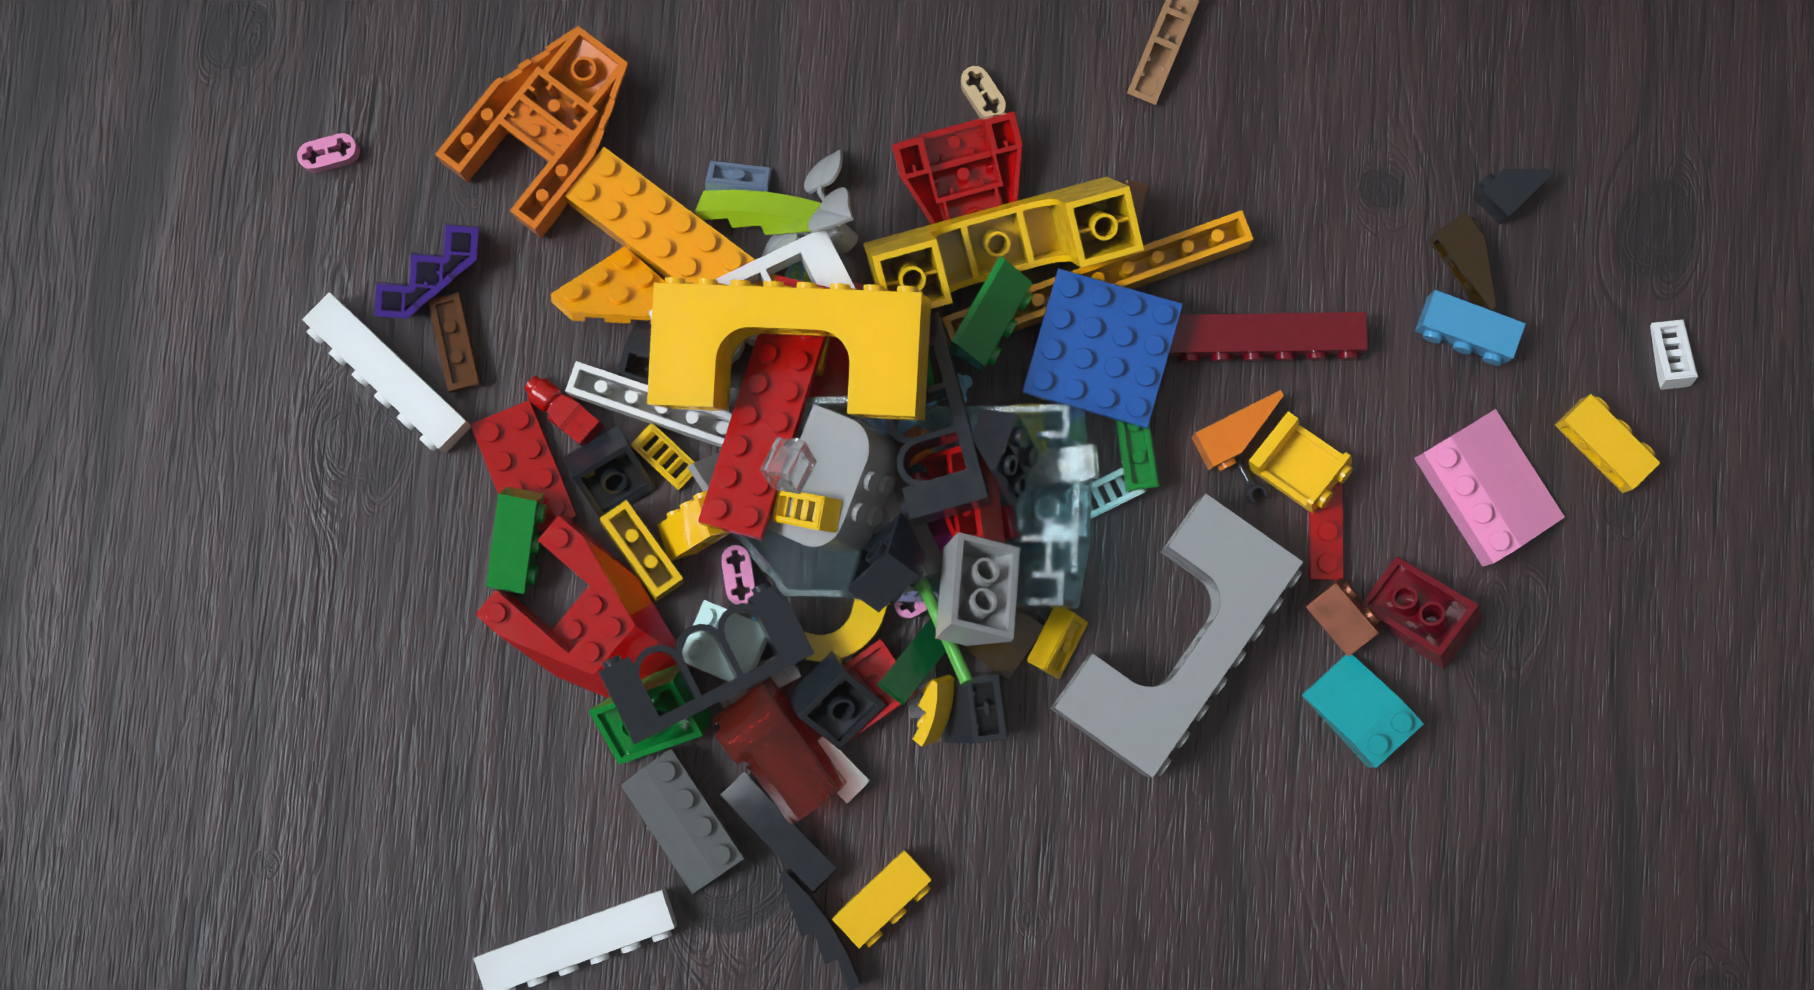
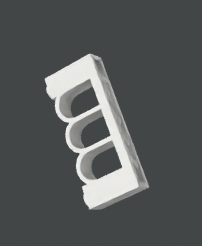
[648,230,855,363]

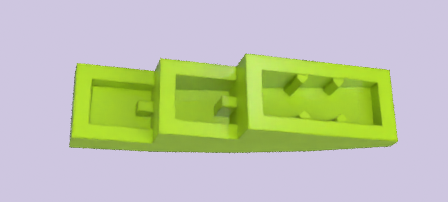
[695,189,821,235]

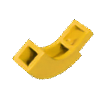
[804,596,888,662]

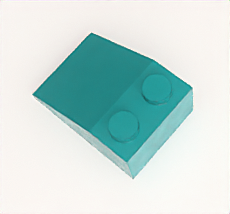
[1302,654,1424,768]

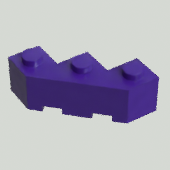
[374,223,479,319]

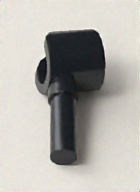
[1236,461,1268,504]

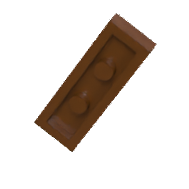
[428,292,481,393]

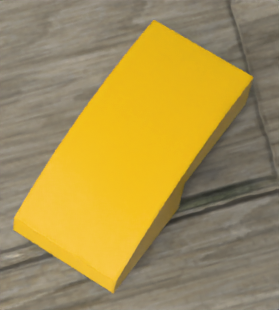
[913,674,954,747]

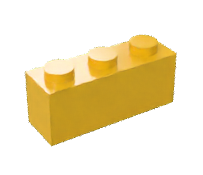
[1555,394,1660,493]
[657,490,730,561]
[600,500,683,602]
[832,849,932,948]

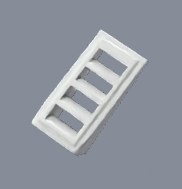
[1650,319,1698,390]

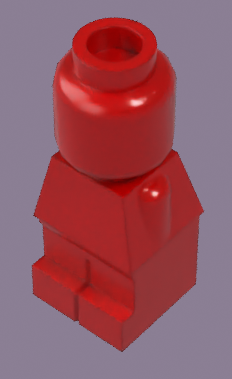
[524,376,605,446]

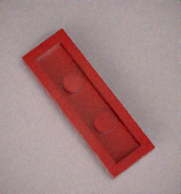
[1308,484,1343,581]

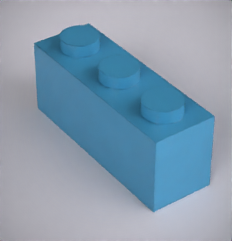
[1415,290,1526,366]

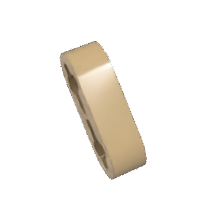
[961,66,1006,118]

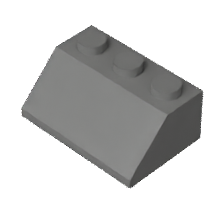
[935,532,1020,646]

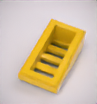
[630,423,695,491]
[772,488,842,533]

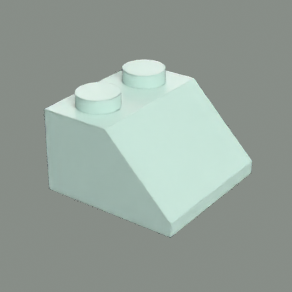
[682,600,767,689]

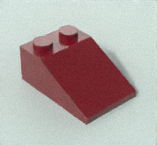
[1361,556,1482,670]

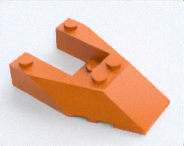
[435,26,629,239]

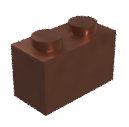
[1306,578,1381,657]

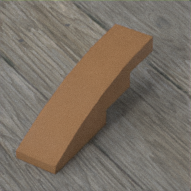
[1127,0,1199,105]

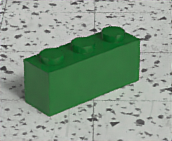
[486,487,548,594]

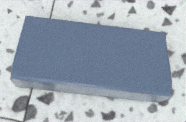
[705,161,772,192]

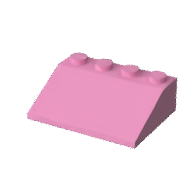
[1414,409,1565,567]

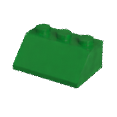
[950,256,1034,372]

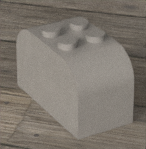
[767,404,899,554]

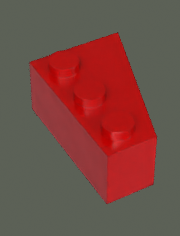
[920,446,1005,543]

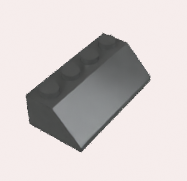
[621,749,747,894]

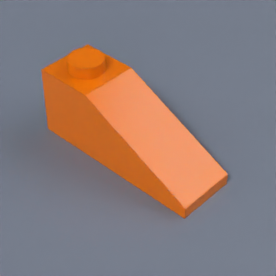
[1191,390,1284,472]

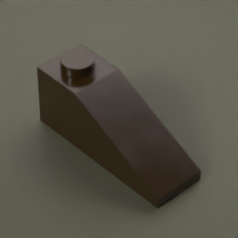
[1428,212,1496,310]

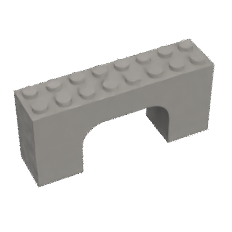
[1050,493,1303,778]

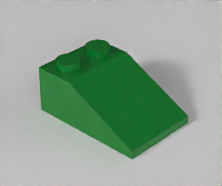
[588,665,712,765]

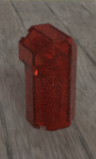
[713,676,847,824]

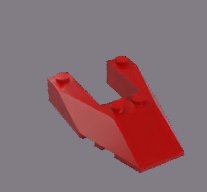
[475,515,691,698]

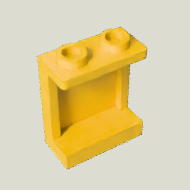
[1249,412,1353,514]

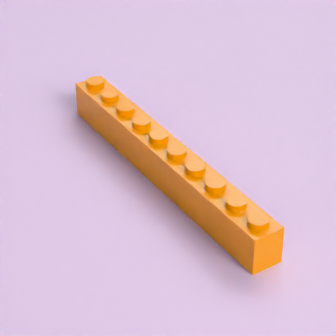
[942,210,1254,345]

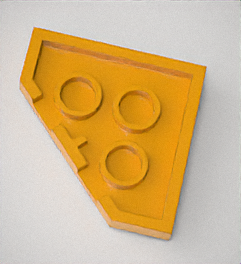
[551,246,665,324]

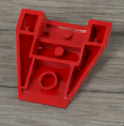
[891,111,1022,224]

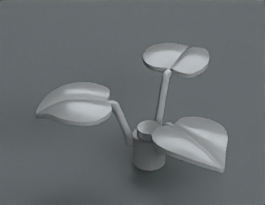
[762,150,858,257]

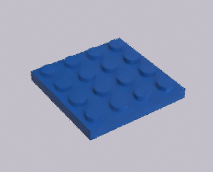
[1022,269,1183,429]

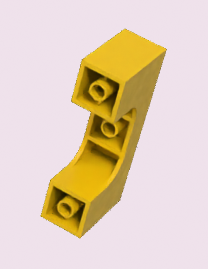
[863,176,1144,309]
[647,277,931,421]

